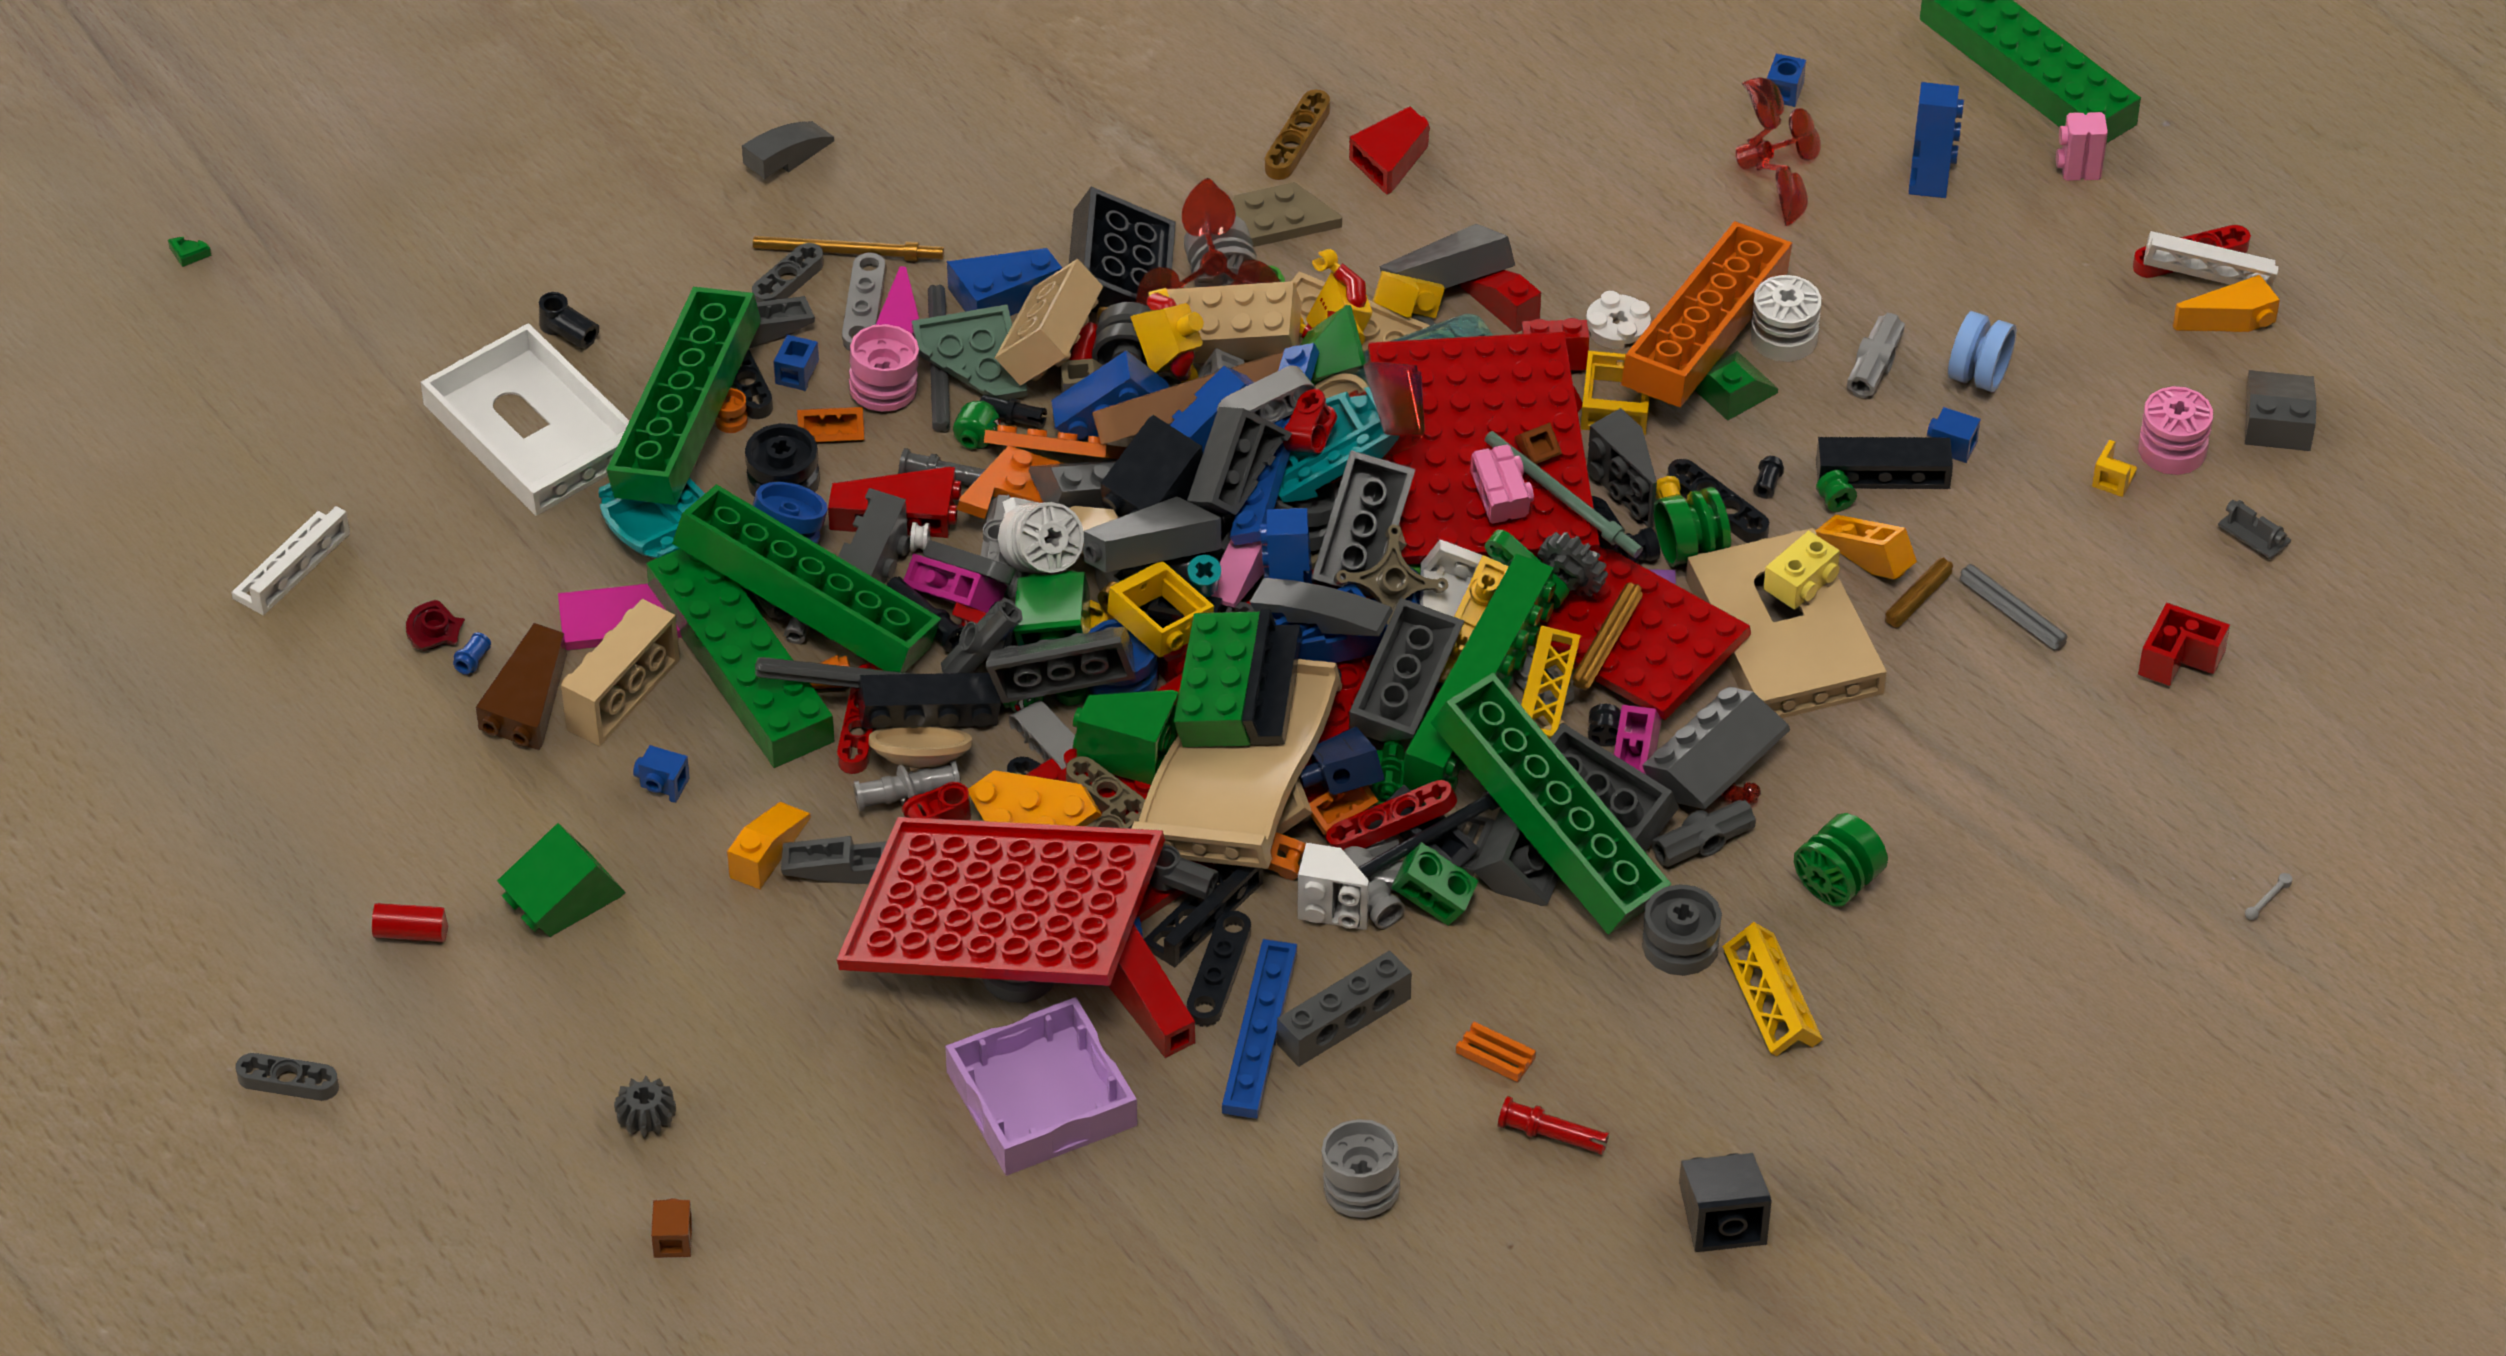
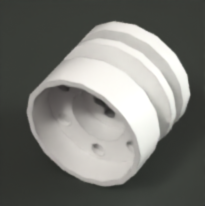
[1751,275,1821,362]
[998,502,1084,574]

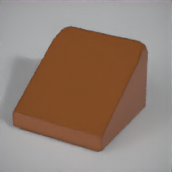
[1514,423,1562,464]

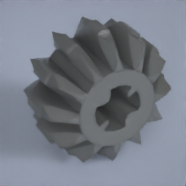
[614,1076,676,1138]

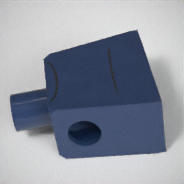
[1299,727,1385,795]

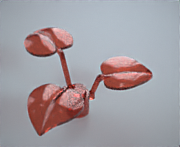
[1736,77,1821,226]
[1135,178,1280,306]

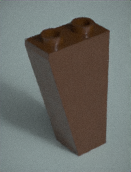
[476,623,567,750]

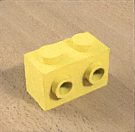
[1763,530,1840,610]

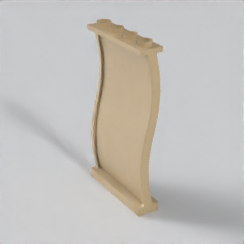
[1131,659,1342,869]

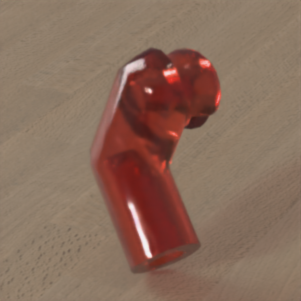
[1722,782,1761,806]

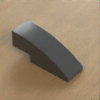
[742,121,834,179]

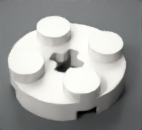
[1586,291,1651,349]

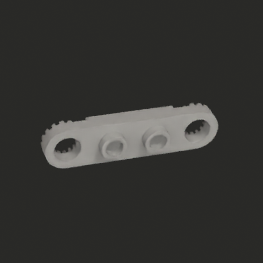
[842,253,886,351]

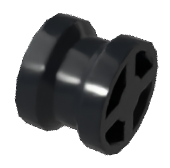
[1588,704,1621,747]

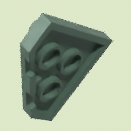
[912,304,1027,400]

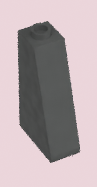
[1379,224,1515,288]
[1083,497,1221,572]

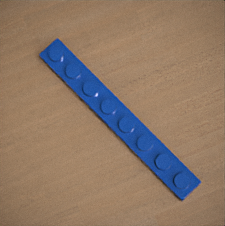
[1229,343,1319,545]

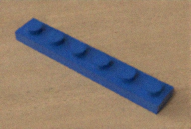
[1222,939,1297,1119]

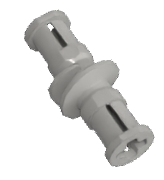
[853,760,961,812]

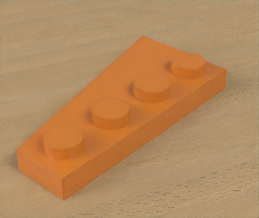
[984,425,1127,459]

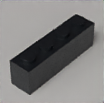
[1816,437,1953,489]
[857,673,1001,729]

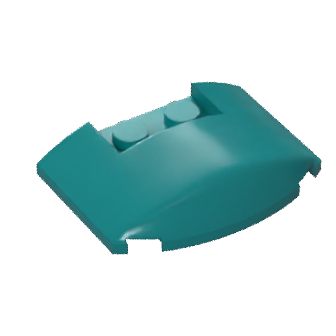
[1278,387,1400,502]
[598,478,705,558]

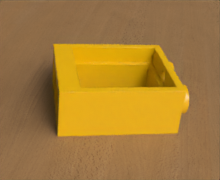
[1581,351,1650,435]
[1107,561,1214,658]

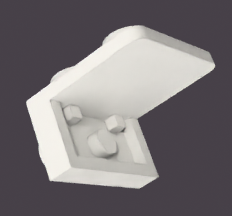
[1420,539,1494,617]

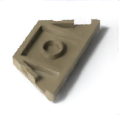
[1230,182,1342,247]

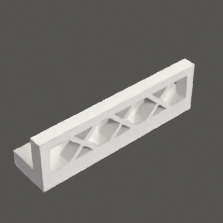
[2143,231,2279,288]
[232,506,350,616]

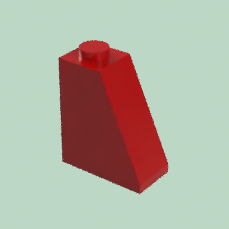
[1349,106,1430,195]

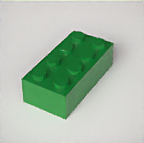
[1174,611,1260,747]

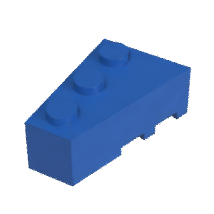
[1908,82,1964,198]
[947,248,1062,316]
[1052,350,1169,442]
[1170,366,1254,452]

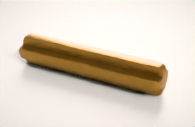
[1885,557,1953,628]

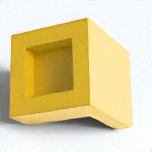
[2092,440,2137,497]

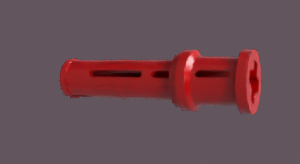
[1497,1096,1609,1155]

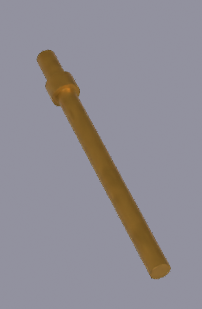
[753,236,944,261]

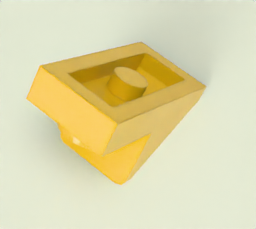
[1373,271,1445,318]

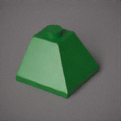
[1300,305,1367,386]
[1695,351,1778,421]

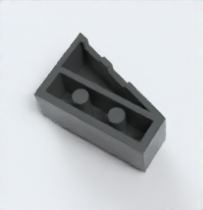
[1187,407,1292,515]
[838,488,910,584]

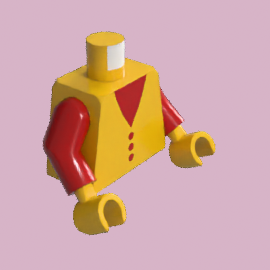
[1299,249,1372,345]
[1131,288,1204,383]

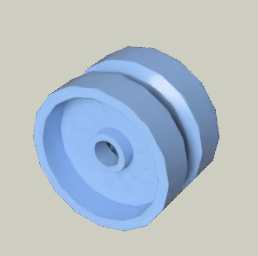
[1948,311,2017,392]

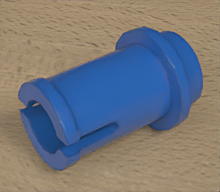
[453,632,491,674]

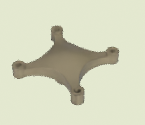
[1334,524,1448,625]

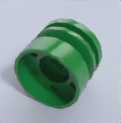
[1653,487,1731,567]
[1793,813,1888,907]

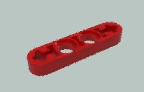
[2133,225,2251,278]
[837,663,882,774]
[1326,780,1457,850]

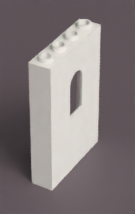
[421,323,629,516]

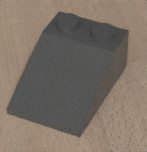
[2245,370,2317,451]

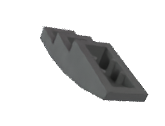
[749,296,815,348]
[1250,578,1393,636]
[781,836,887,884]

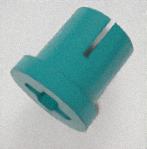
[1188,555,1221,597]

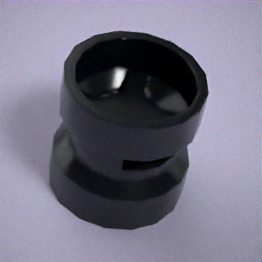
[1618,527,1660,564]

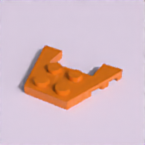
[956,445,1064,519]

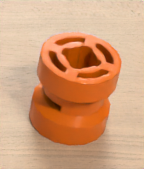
[715,388,748,433]

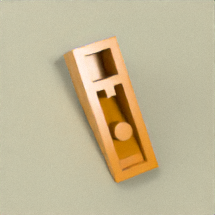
[2173,275,2280,332]
[1815,514,1917,579]
[727,802,811,890]

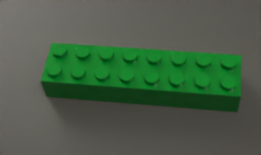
[1920,0,2141,144]
[606,286,761,505]
[672,484,942,673]
[646,549,835,768]
[1403,553,1556,799]
[1431,673,1671,935]

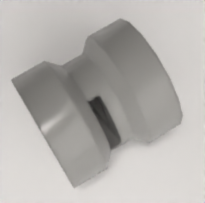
[1368,879,1405,929]

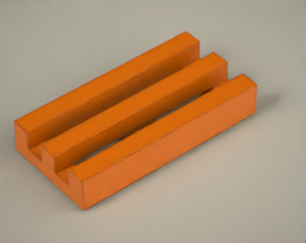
[1456,1022,1536,1082]

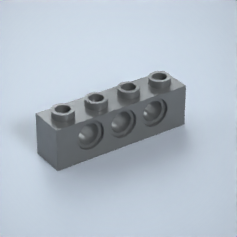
[1277,950,1412,1067]

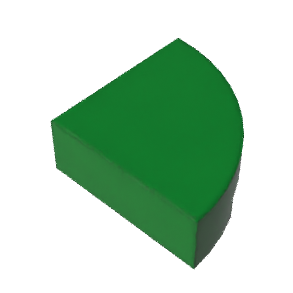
[168,237,212,267]

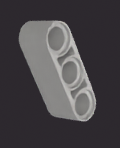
[1217,366,1316,423]
[1009,700,1075,769]

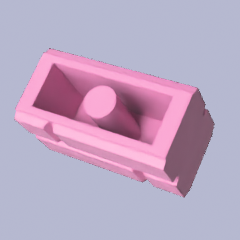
[2056,112,2108,181]
[1470,444,1534,524]

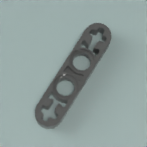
[923,540,1016,585]

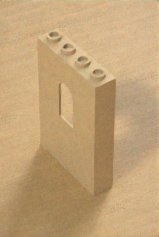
[1686,528,1887,718]

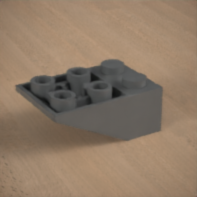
[1587,408,1657,528]

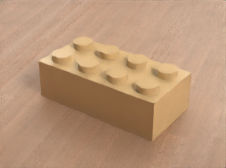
[995,259,1103,386]
[1167,281,1302,364]
[561,599,680,747]

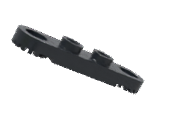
[1187,911,1251,1027]

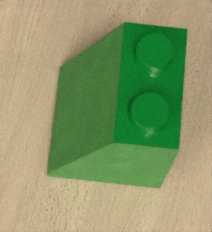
[1013,571,1090,646]
[1073,690,1179,785]
[497,823,626,937]

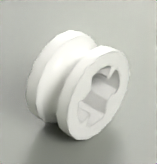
[910,522,930,552]

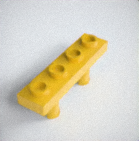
[1439,555,1509,684]

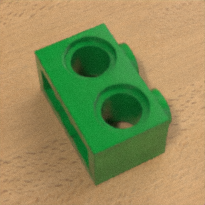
[1391,842,1479,926]

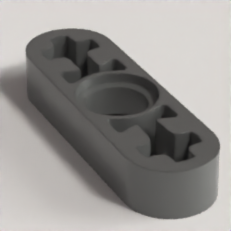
[752,243,824,302]
[236,1053,339,1101]

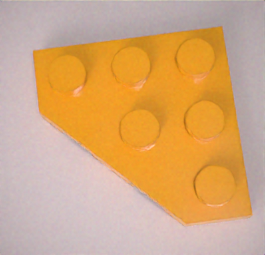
[968,770,1102,826]

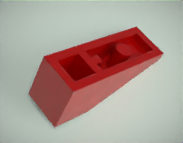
[1458,270,1541,334]

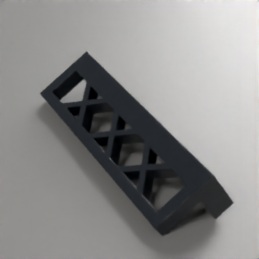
[1242,609,1303,745]
[1144,864,1263,968]

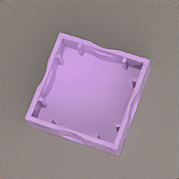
[945,997,1137,1176]

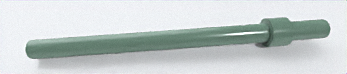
[1484,431,1643,558]

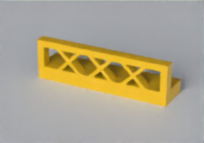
[1521,625,1581,739]
[1722,922,1823,1056]

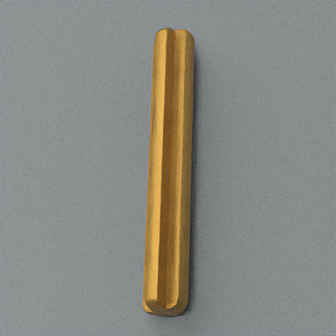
[1572,582,1643,690]

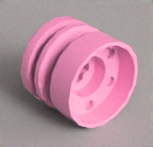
[849,324,919,412]
[2138,386,2213,475]

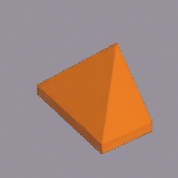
[797,407,864,442]
[1309,785,1379,835]

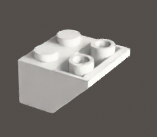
[1298,843,1369,930]

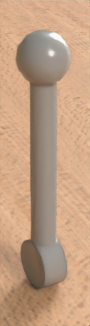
[2245,873,2292,920]

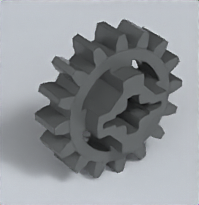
[1537,532,1608,597]

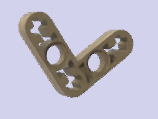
[1066,756,1145,829]

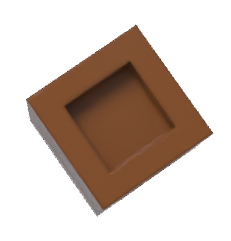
[651,1198,692,1258]

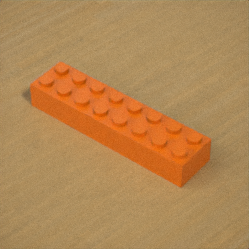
[1621,221,1792,408]

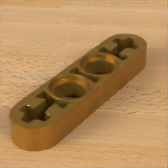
[1265,89,1330,180]

